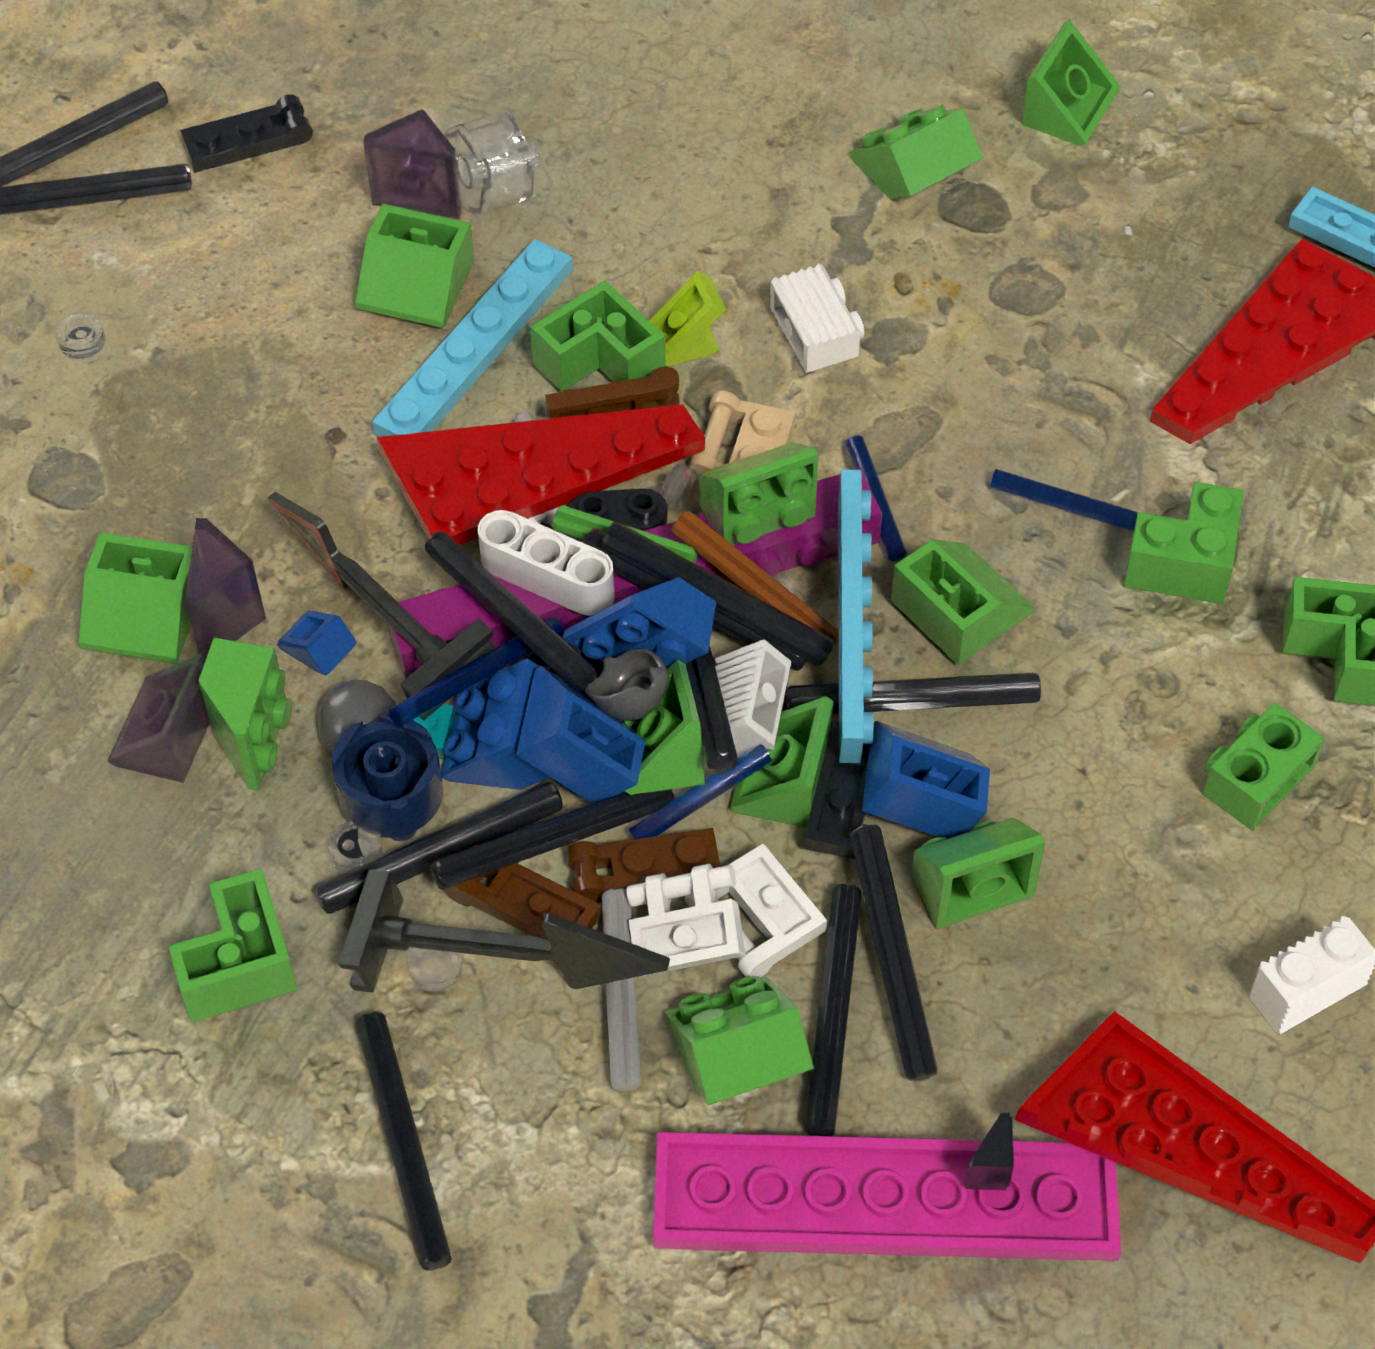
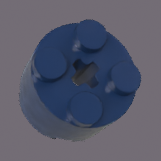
[332,714,443,841]

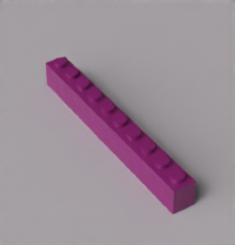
[388,468,882,679]

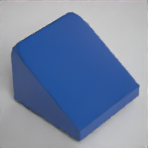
[277,610,356,675]

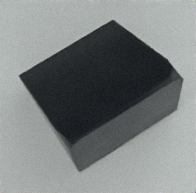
[964,1113,1014,1190]

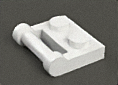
[685,843,827,977]

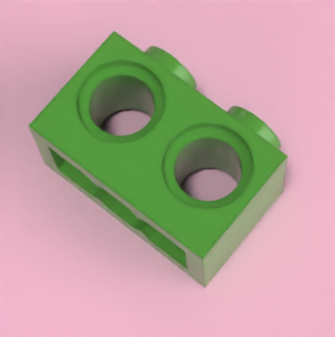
[1202,702,1326,831]

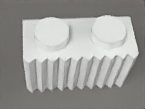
[770,263,864,373]
[715,640,791,761]
[1250,916,1375,1034]

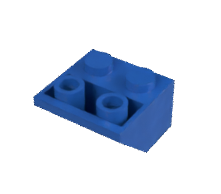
[563,577,716,669]
[441,658,550,790]
[516,666,645,804]
[862,721,990,839]

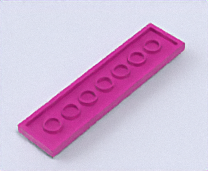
[653,1132,1121,1261]

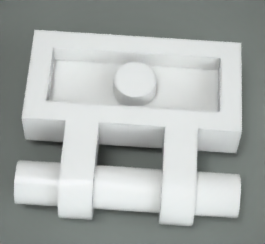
[627,864,746,976]

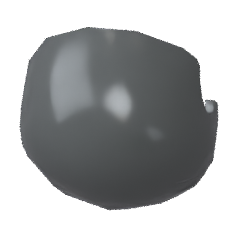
[584,648,669,721]
[318,680,397,754]

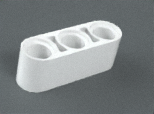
[478,510,615,616]

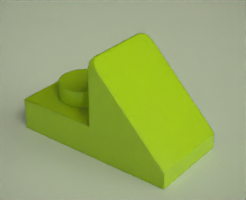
[649,271,727,367]

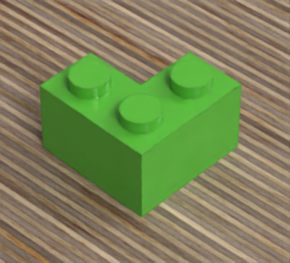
[530,280,666,391]
[1124,481,1244,604]
[1283,577,1375,706]
[168,868,298,1023]

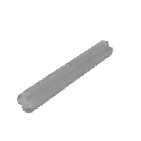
[602,889,641,1092]

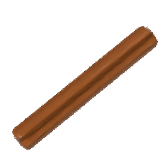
[671,511,839,646]

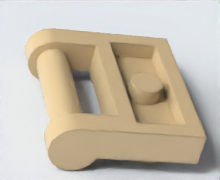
[687,391,796,482]

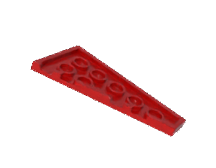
[1149,238,1375,444]
[377,404,705,545]
[1015,1011,1375,1264]

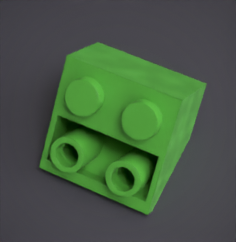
[849,105,983,199]
[355,204,475,328]
[699,442,818,545]
[78,532,206,664]
[891,539,1034,665]
[198,638,292,791]
[665,976,814,1105]

